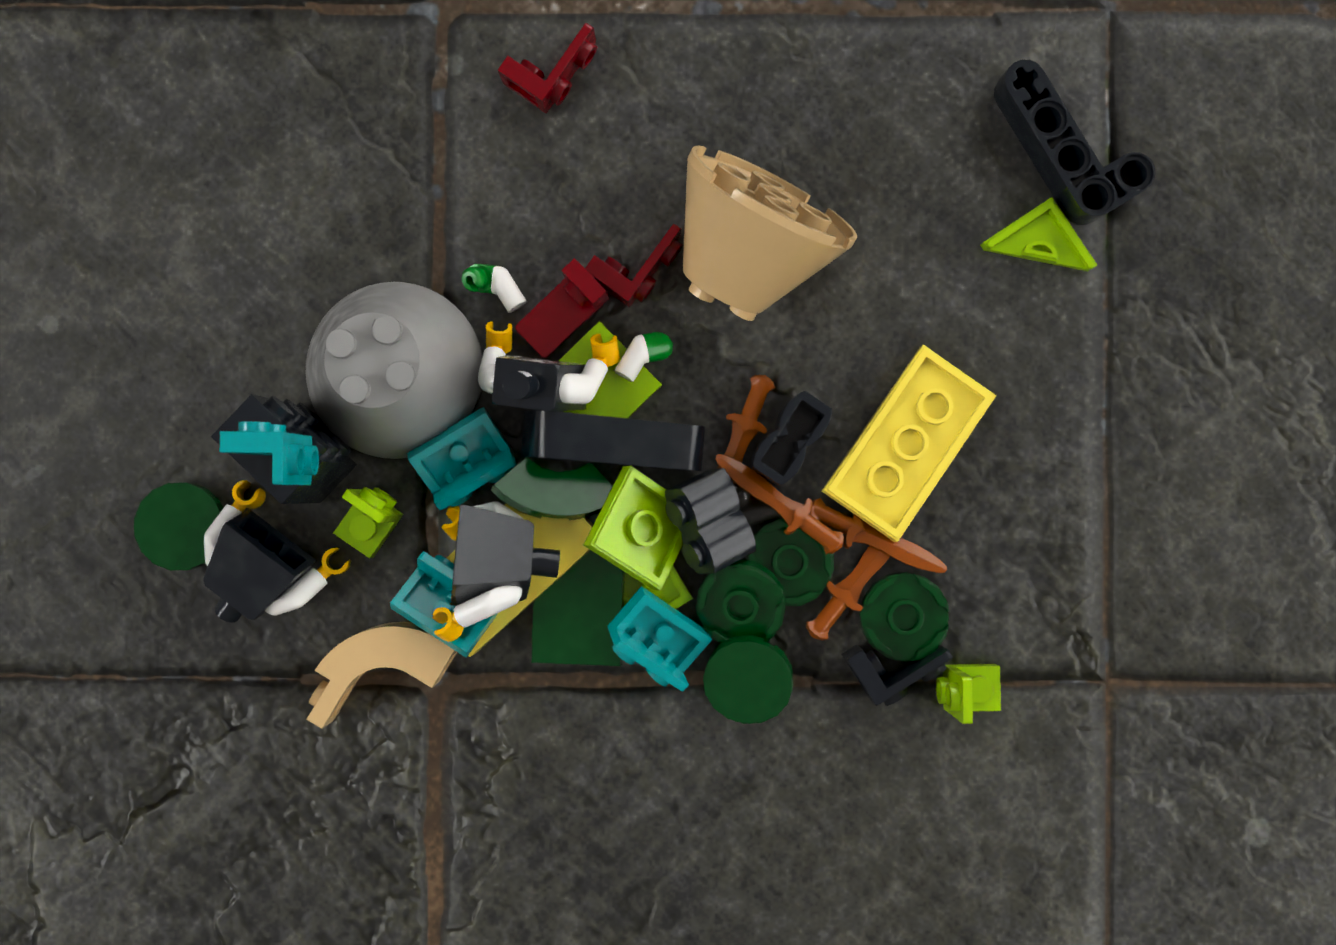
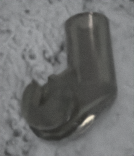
[733,483,785,525]

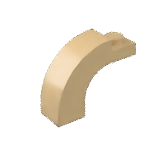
[306,622,457,729]

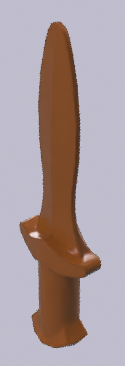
[717,375,775,486]
[715,454,844,554]
[809,498,947,573]
[806,533,904,641]

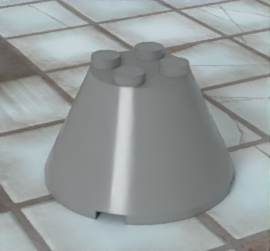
[306,282,483,459]

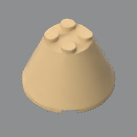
[683,146,857,321]

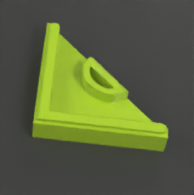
[980,197,1097,271]

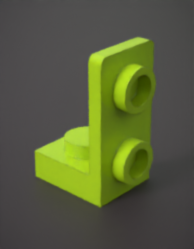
[333,487,404,559]
[936,664,1001,724]

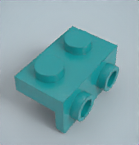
[407,407,517,510]
[219,421,319,485]
[390,551,498,657]
[607,586,712,692]

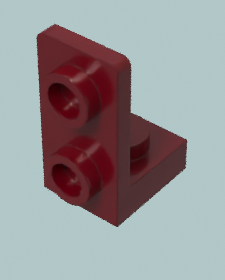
[498,23,597,114]
[585,223,683,308]
[515,258,609,359]

